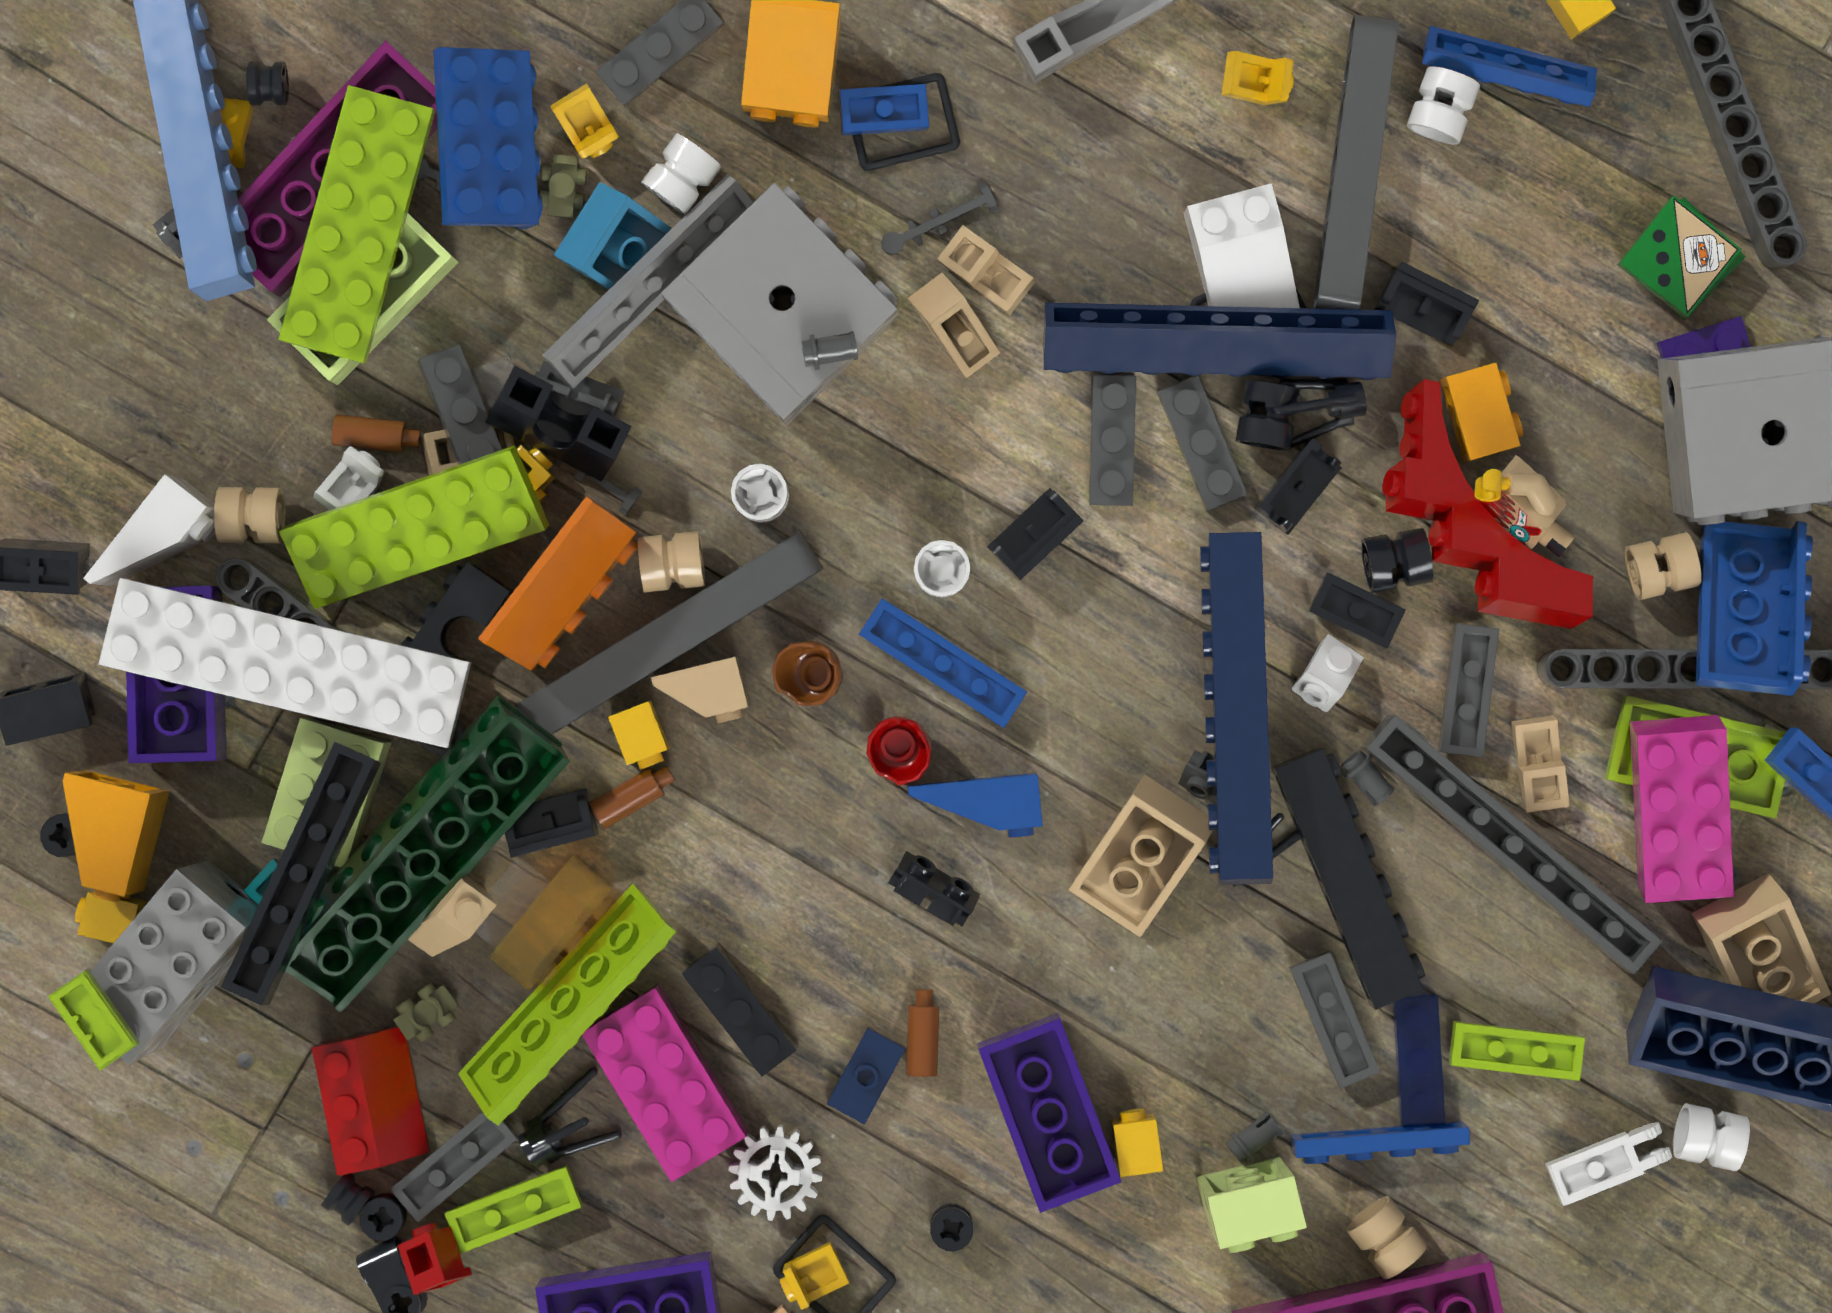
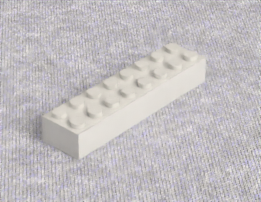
[98,578,472,748]

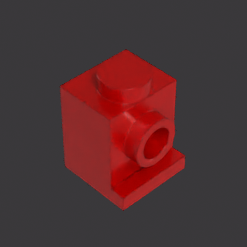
[397,1222,473,1295]

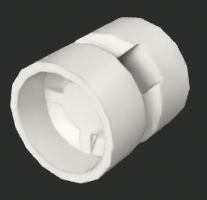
[1406,66,1480,145]
[641,133,722,215]
[731,464,790,523]
[914,540,970,598]
[1673,1103,1750,1171]

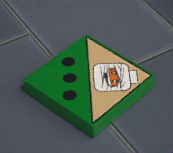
[1617,195,1741,318]

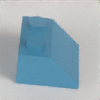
[554,182,672,291]

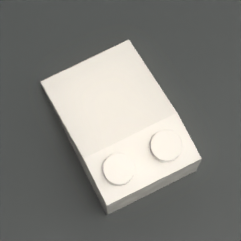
[1183,183,1300,308]
[83,474,215,586]

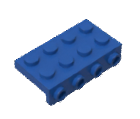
[433,47,543,229]
[1696,521,1813,696]

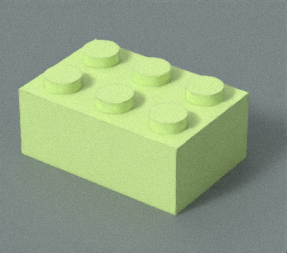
[261,717,392,867]
[1196,1156,1307,1253]

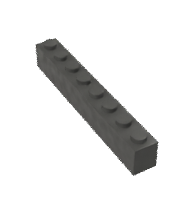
[1361,714,1662,974]

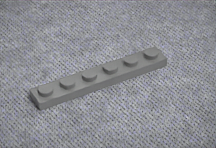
[542,174,753,389]

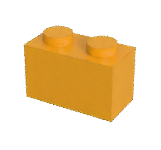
[1439,363,1523,463]

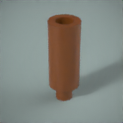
[332,414,421,453]
[589,766,675,829]
[906,989,940,1077]

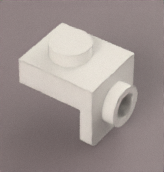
[313,446,384,510]
[1292,634,1364,712]

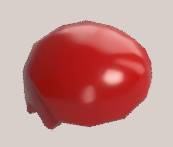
[866,716,933,785]

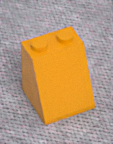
[741,0,841,128]
[63,770,169,902]

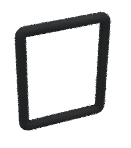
[853,73,960,171]
[773,1214,896,1313]

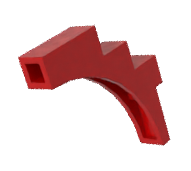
[1382,379,1593,629]

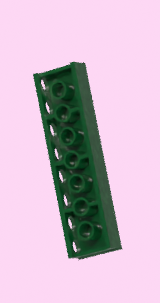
[286,694,570,1012]

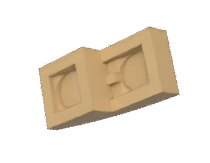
[937,225,1036,316]
[1511,715,1570,813]

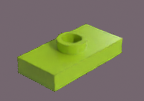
[48,969,141,1071]

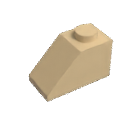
[908,272,1000,378]
[651,657,750,724]
[408,875,497,957]

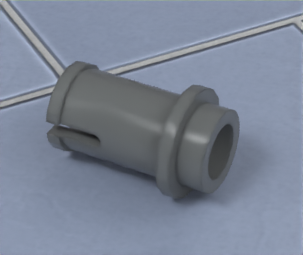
[801,331,858,370]
[1341,750,1395,806]
[1226,1111,1283,1164]

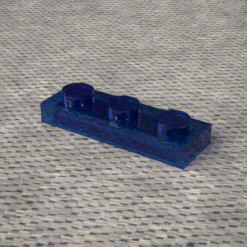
[1393,994,1446,1128]

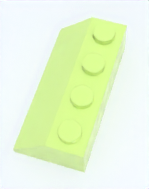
[267,213,459,385]

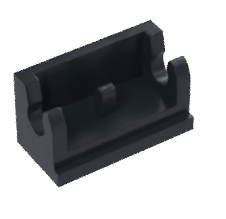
[1374,261,1479,347]
[1254,438,1342,535]
[987,488,1084,581]
[0,538,90,595]
[0,672,95,746]
[505,788,599,858]

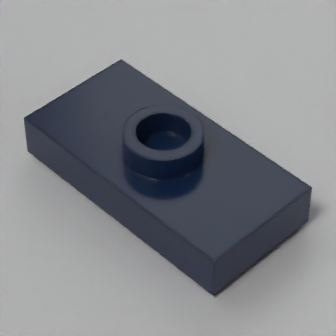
[827,1027,906,1125]

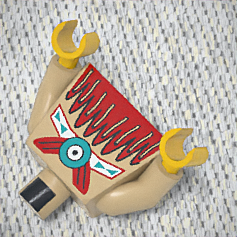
[1475,455,1575,557]

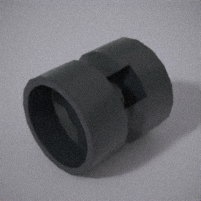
[1235,381,1301,451]
[1361,528,1433,593]

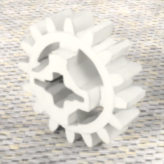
[728,1124,823,1221]

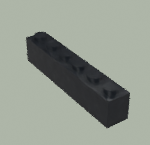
[221,742,381,1006]
[1271,748,1426,1010]

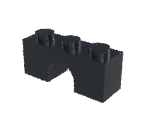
[485,365,632,482]
[401,562,514,660]
[682,943,798,1077]

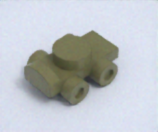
[540,155,587,219]
[393,983,458,1043]

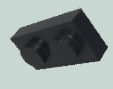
[1307,572,1406,649]

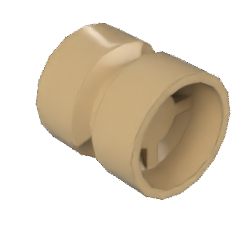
[214,487,286,544]
[638,531,705,592]
[1625,532,1701,600]
[1345,1196,1428,1279]

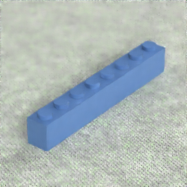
[133,0,257,301]

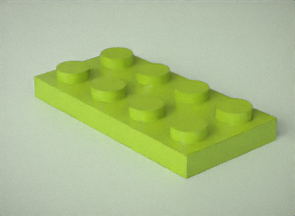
[1604,695,1786,819]

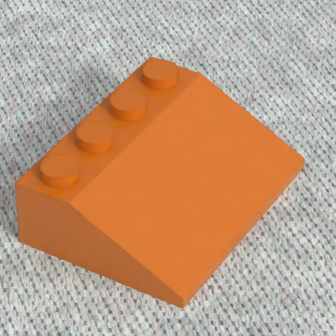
[478,496,639,671]

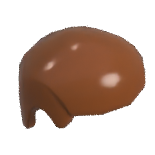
[772,641,843,706]

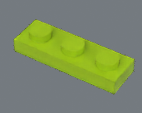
[1448,1021,1585,1081]
[444,1164,583,1254]

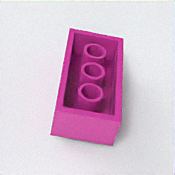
[1630,715,1734,903]
[582,983,748,1183]

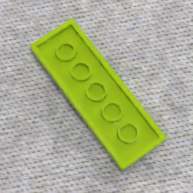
[278,85,435,364]
[279,445,549,609]
[458,884,676,1126]

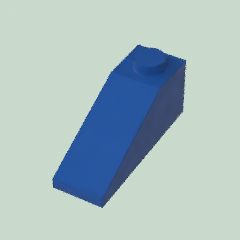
[908,773,1043,837]

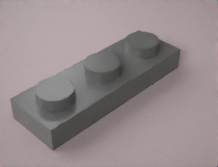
[596,0,724,107]
[418,344,502,465]
[1089,375,1136,506]
[1157,376,1247,512]
[1438,623,1499,758]
[1289,951,1380,1089]
[390,1112,519,1223]

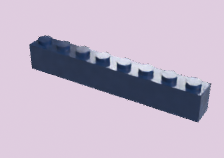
[1043,302,1396,380]
[1200,532,1273,885]

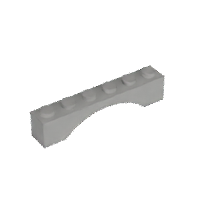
[1013,0,1178,84]

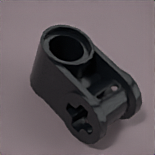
[356,1236,428,1313]

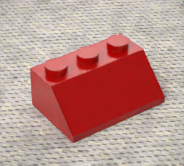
[311,1026,430,1176]

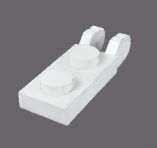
[1545,1122,1672,1206]

